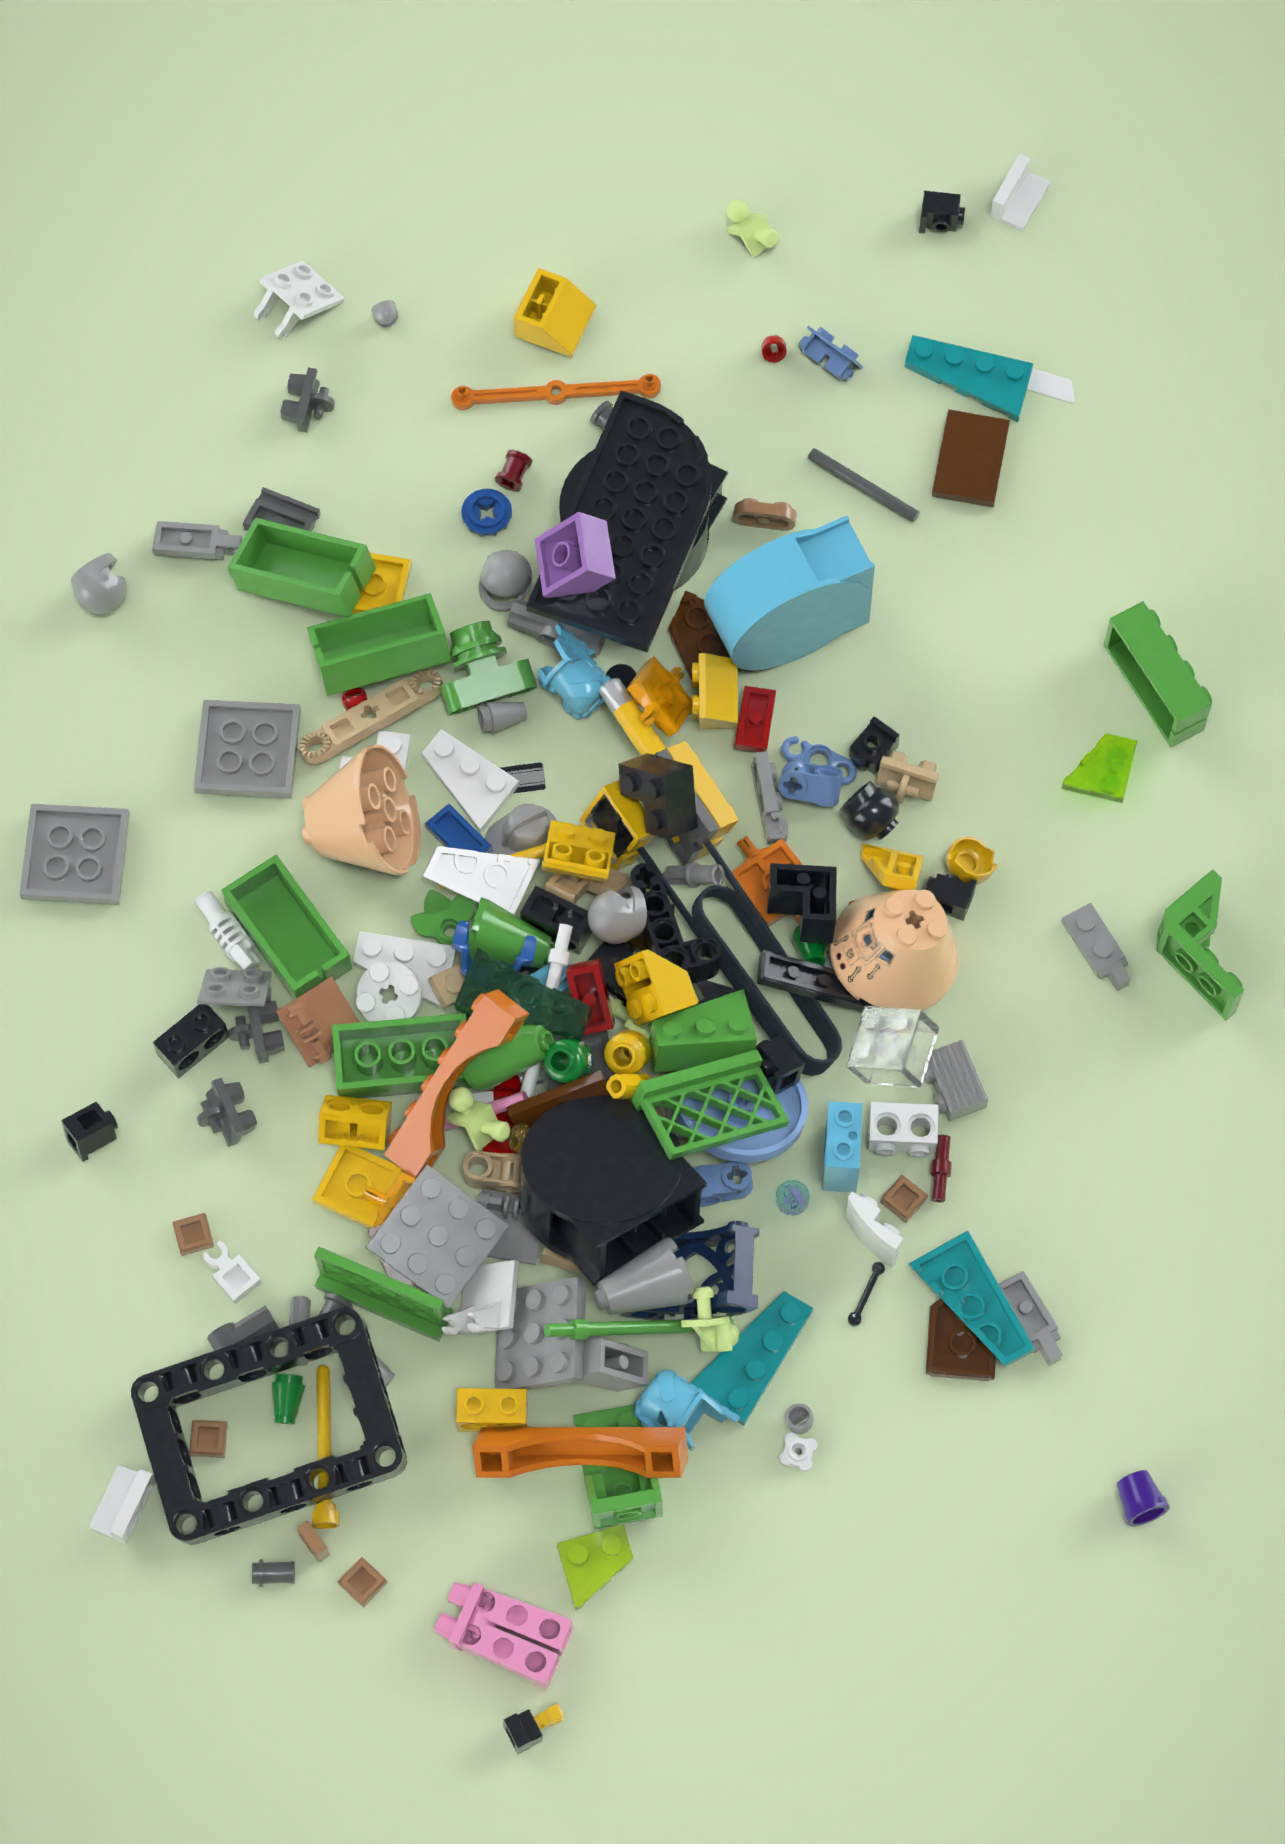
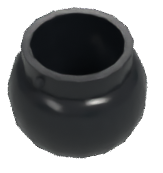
[840,781,899,840]

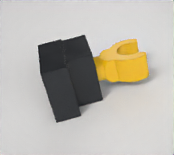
[503,1703,564,1755]

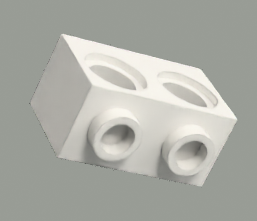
[868,1102,938,1157]

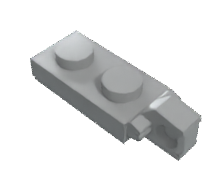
[152,521,242,559]
[751,751,788,843]
[1062,903,1131,991]
[999,1271,1063,1366]

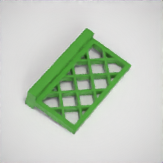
[631,1049,790,1160]
[314,1246,453,1342]

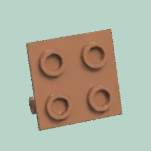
[275,976,360,1068]

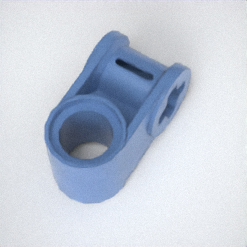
[778,761,843,807]
[693,1161,753,1207]

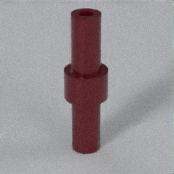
[931,1134,952,1203]

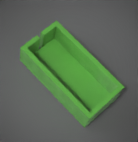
[227,518,376,618]
[307,593,451,696]
[1103,601,1212,748]
[221,854,353,999]

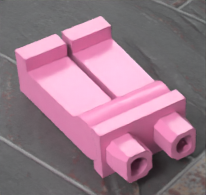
[434,1582,574,1690]

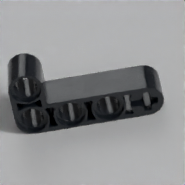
[630,863,721,984]

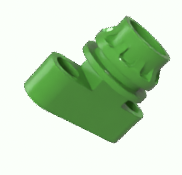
[440,621,538,715]

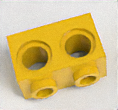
[318,1095,392,1150]
[456,1388,528,1432]

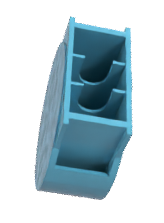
[704,515,875,670]

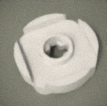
[356,961,423,1022]

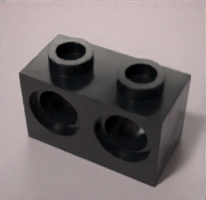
[520,885,592,955]
[153,1004,229,1079]

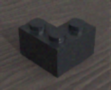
[618,753,697,839]
[767,863,837,944]

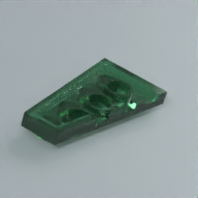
[454,948,592,1041]

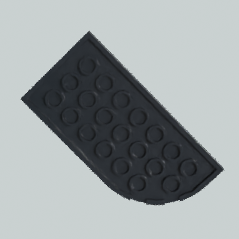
[526,390,712,653]

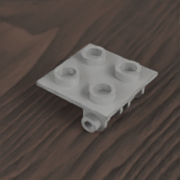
[197,967,272,1007]
[478,1189,541,1265]

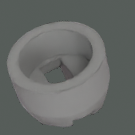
[371,300,398,327]
[785,1403,814,1434]

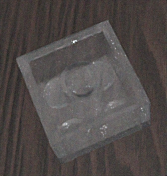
[846,1006,940,1088]

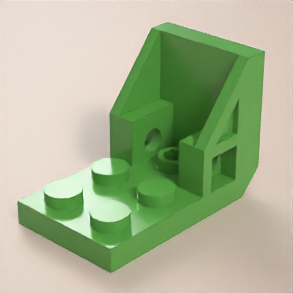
[1157,869,1244,1021]
[573,1404,663,1529]

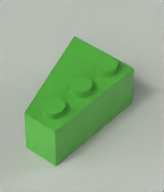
[649,989,757,1072]

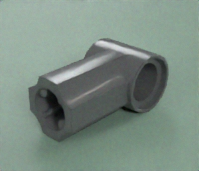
[207,1305,279,1367]

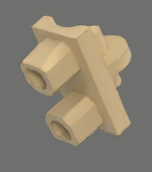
[876,750,939,803]

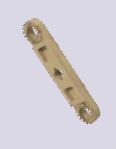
[299,668,444,764]

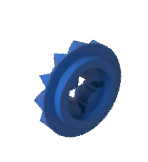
[461,489,512,537]

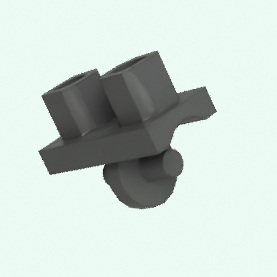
[280,367,335,433]
[228,1001,285,1064]
[197,1078,257,1147]

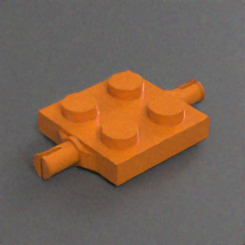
[732,836,803,927]

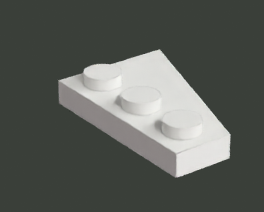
[422,729,519,834]
[422,846,540,914]
[353,931,457,1012]

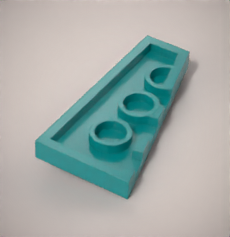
[904,335,1034,422]
[909,1231,1036,1367]
[691,1291,813,1426]

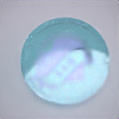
[776,1180,810,1216]

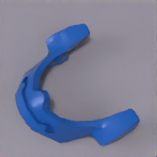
[452,921,536,990]

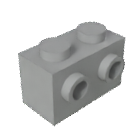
[581,1336,648,1392]

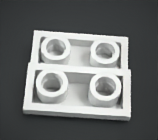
[846,1192,903,1268]

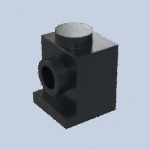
[919,190,965,234]
[849,716,900,775]
[925,873,977,921]
[755,1035,805,1095]
[61,1101,118,1162]

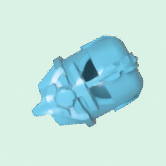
[537,623,611,719]
[634,1370,740,1451]

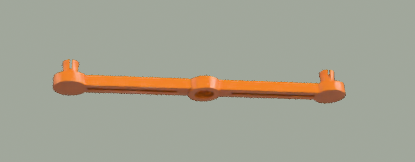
[451,374,661,410]

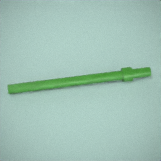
[544,1318,734,1340]

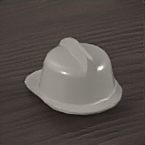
[485,804,557,855]

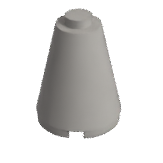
[594,1237,694,1315]

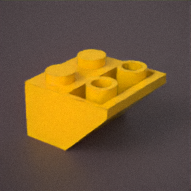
[513,268,596,358]
[692,653,738,729]
[541,820,615,883]
[614,949,699,1027]

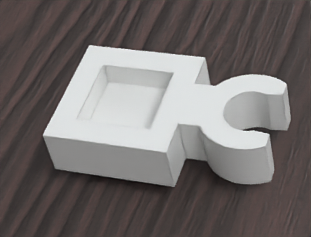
[203,1241,262,1304]

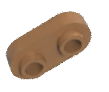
[733,498,797,531]

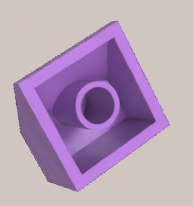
[535,512,616,598]

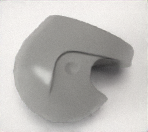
[479,549,532,612]
[71,553,126,615]
[588,885,647,944]

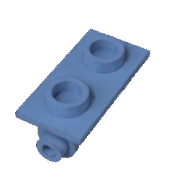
[799,325,863,381]

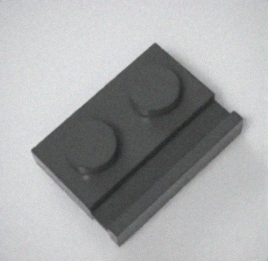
[243,487,321,531]

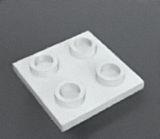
[253,261,345,339]
[442,1260,519,1336]

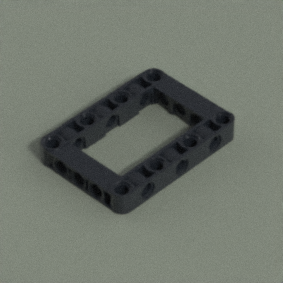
[131,1307,407,1545]

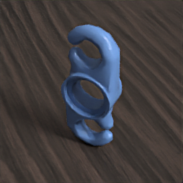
[781,736,857,786]

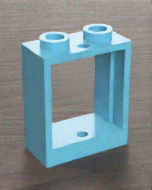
[822,1101,863,1193]

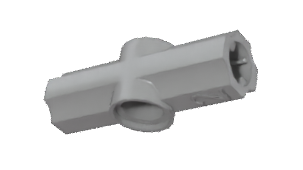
[507,599,605,658]

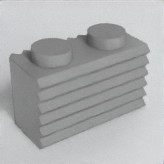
[921,1040,988,1121]

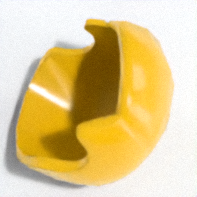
[946,837,998,885]

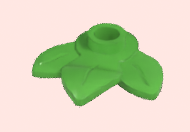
[410,890,474,946]

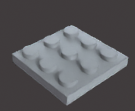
[194,700,301,798]
[19,804,130,905]
[365,1165,509,1309]
[495,1277,587,1390]

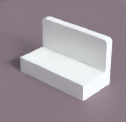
[990,154,1049,231]
[89,1465,156,1545]

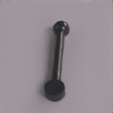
[848,1262,885,1327]

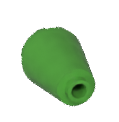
[468,897,555,969]
[462,1025,554,1091]

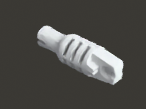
[195,891,262,970]

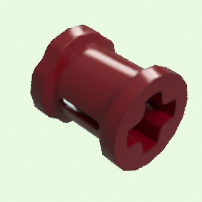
[495,449,533,492]

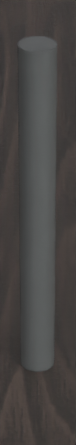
[808,448,920,522]

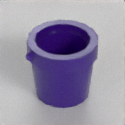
[1116,1470,1170,1526]

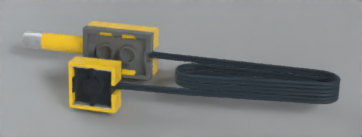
[579,678,842,1076]

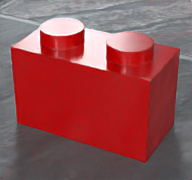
[565,958,615,1036]

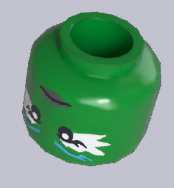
[544,1039,593,1083]

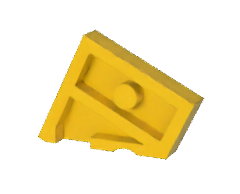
[860,844,924,891]

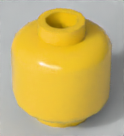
[604,1030,651,1074]

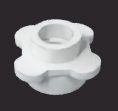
[779,1432,818,1471]

